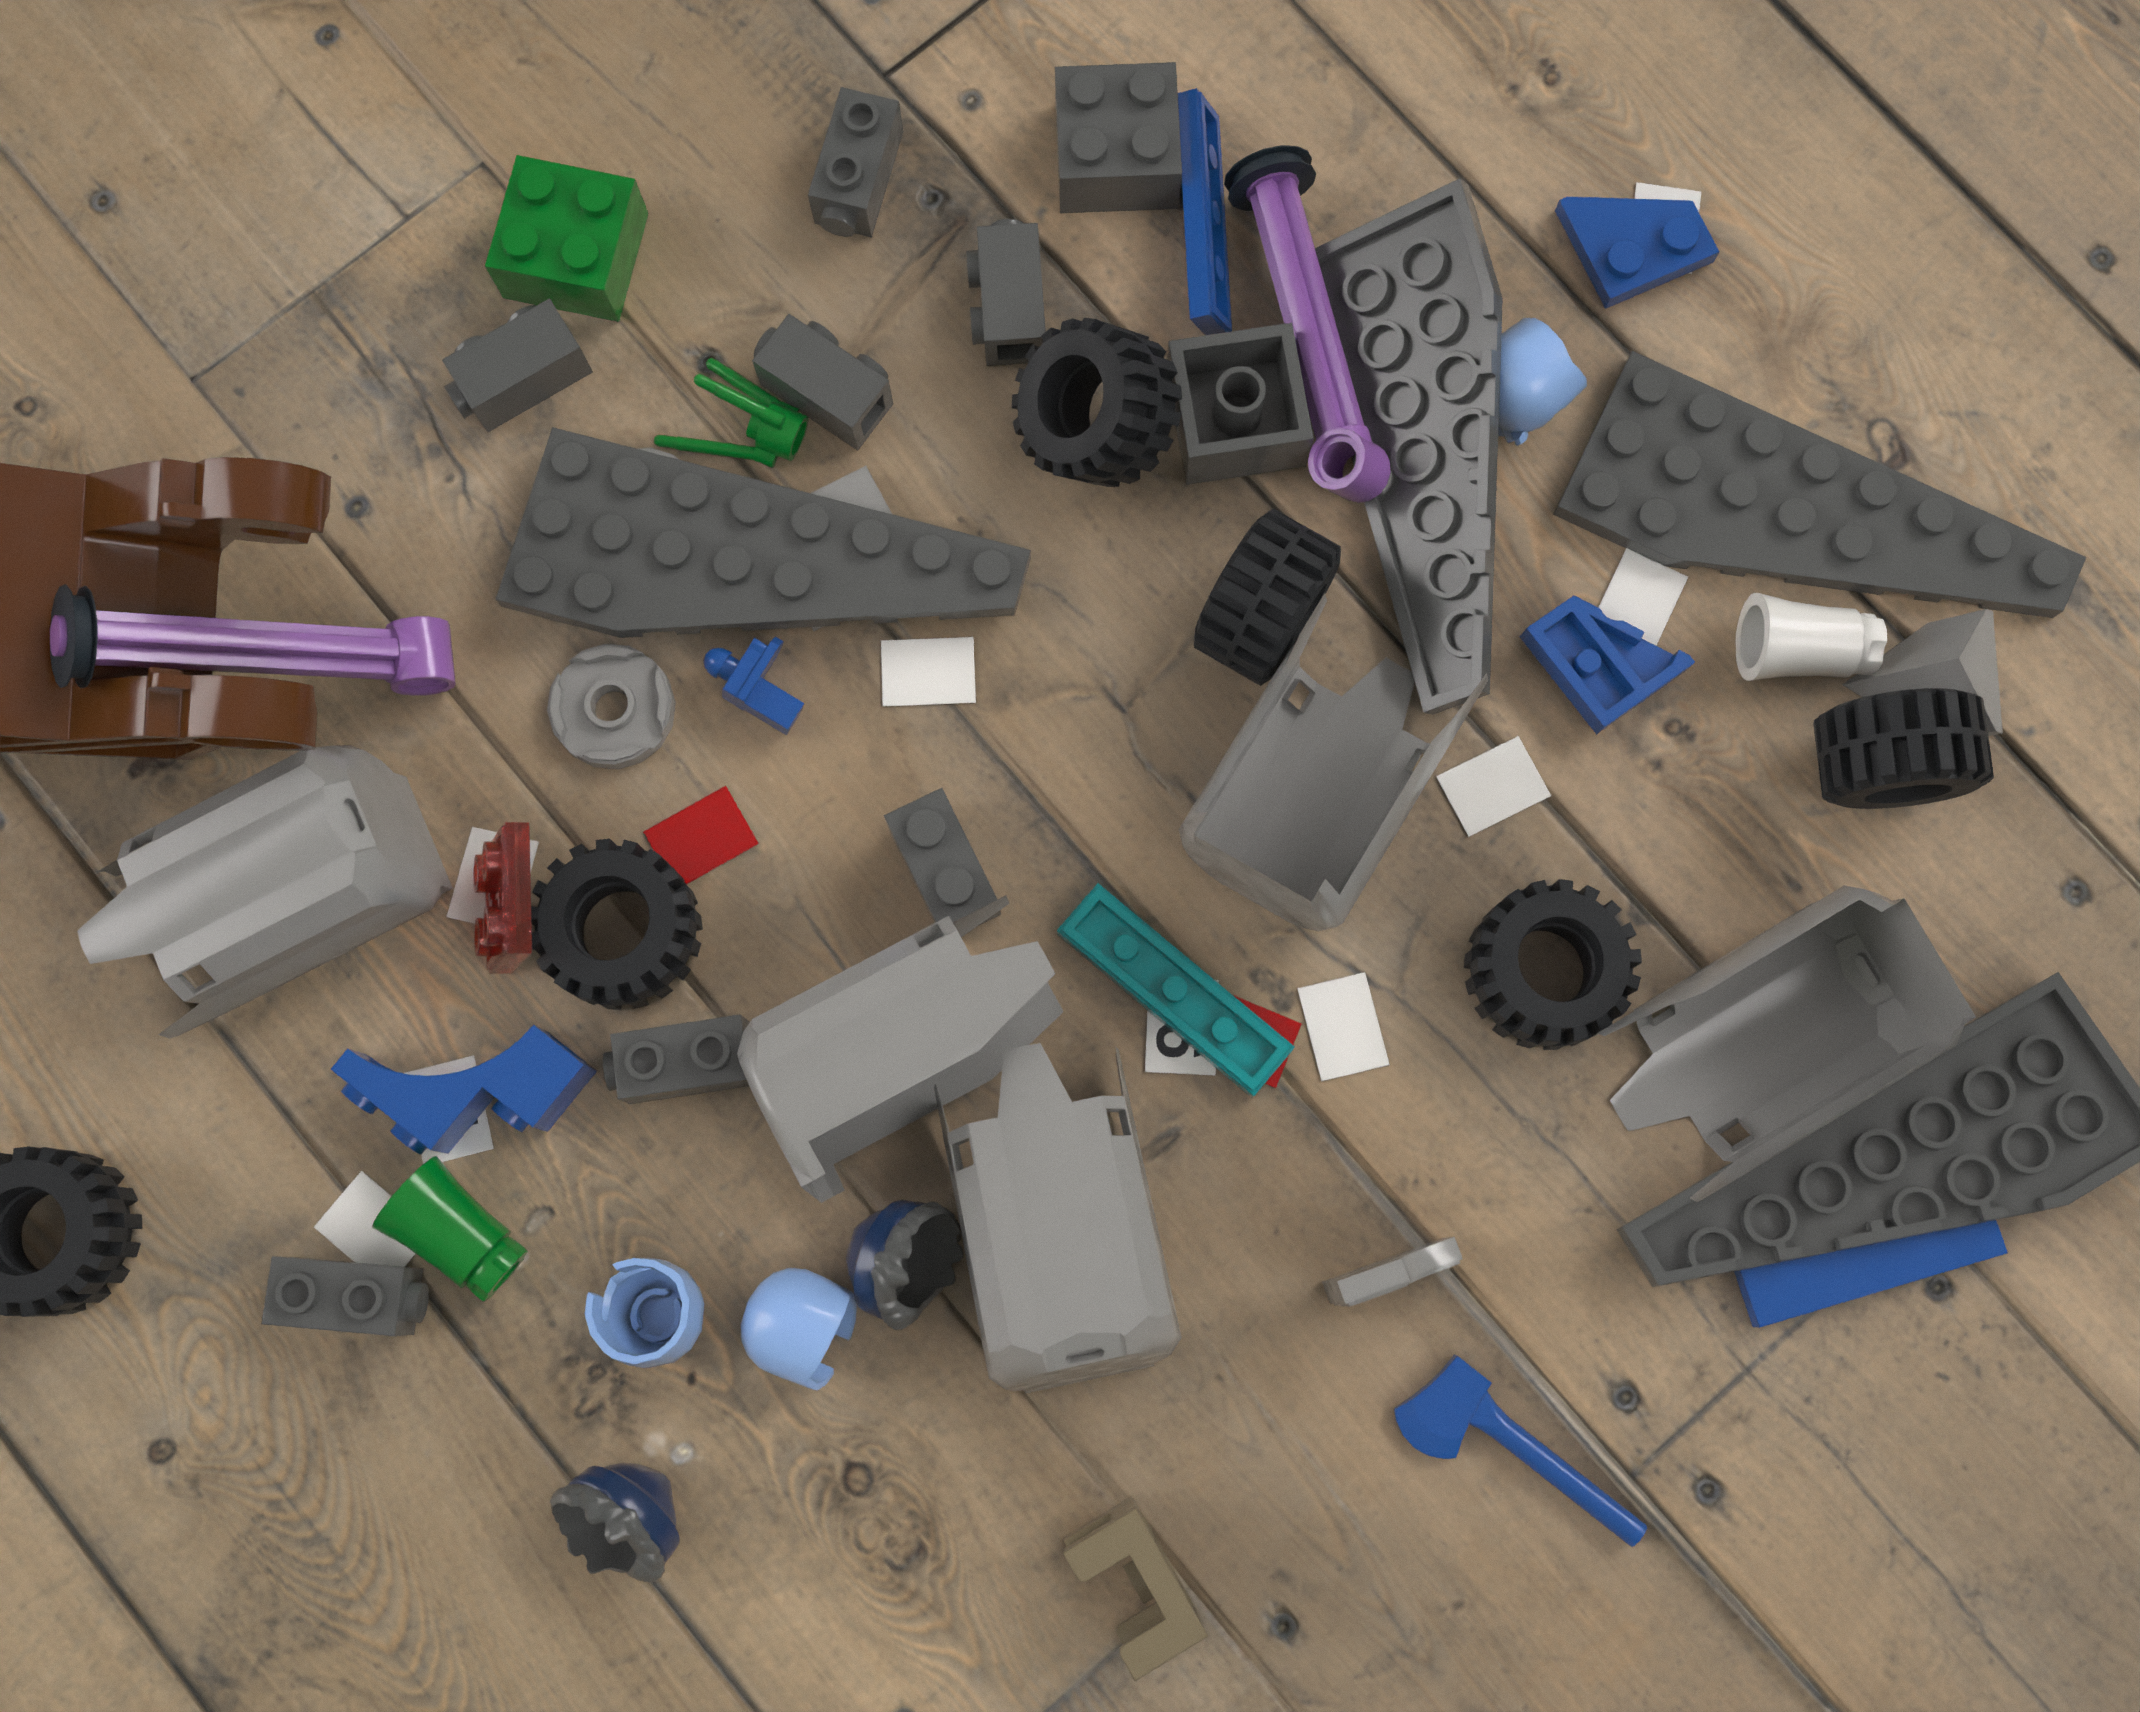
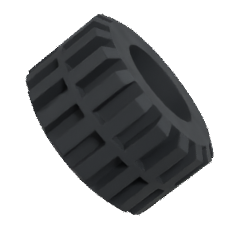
[1012,317,1182,487]
[1194,509,1341,686]
[1813,688,1994,809]
[531,839,703,1010]
[1464,879,1642,1050]
[0,1146,143,1317]

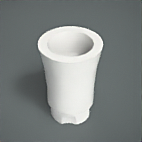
[1736,593,1887,681]

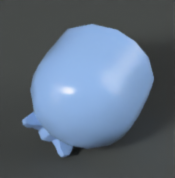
[1498,318,1587,446]
[585,1258,704,1368]
[740,1268,857,1390]

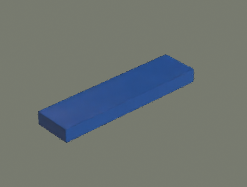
[1178,88,1232,335]
[1734,1220,2008,1328]

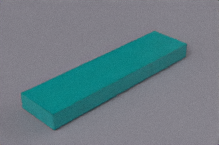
[1057,883,1295,1099]

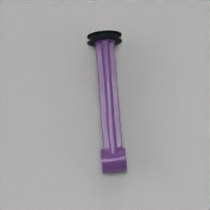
[1224,145,1390,503]
[50,584,456,695]

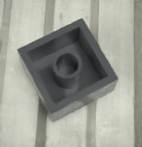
[1055,62,1182,213]
[1167,323,1314,485]

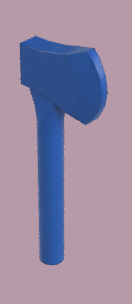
[1394,1354,1647,1547]

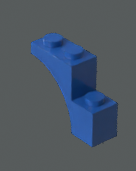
[331,1025,597,1155]

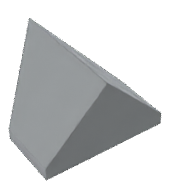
[1842,609,2003,736]

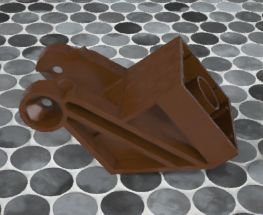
[0,457,331,760]

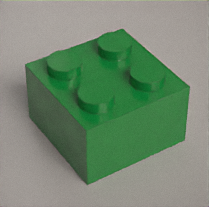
[485,155,649,322]

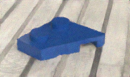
[1555,196,1719,309]
[1519,595,1695,735]

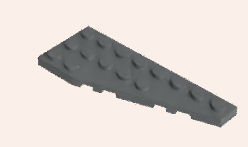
[1315,178,1503,715]
[1553,351,2087,618]
[496,427,1031,638]
[1617,972,2140,1287]

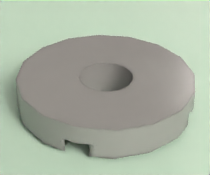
[547,644,676,769]

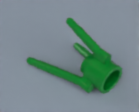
[654,358,809,468]

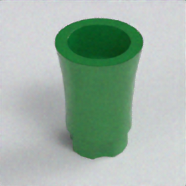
[372,1156,528,1302]

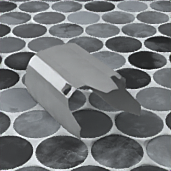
[1178,591,1488,931]
[77,745,453,1039]
[1595,885,1976,1202]
[737,895,1064,1203]
[934,1043,1182,1394]

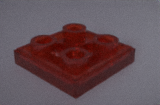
[473,822,532,974]

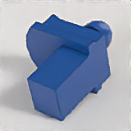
[703,636,804,735]

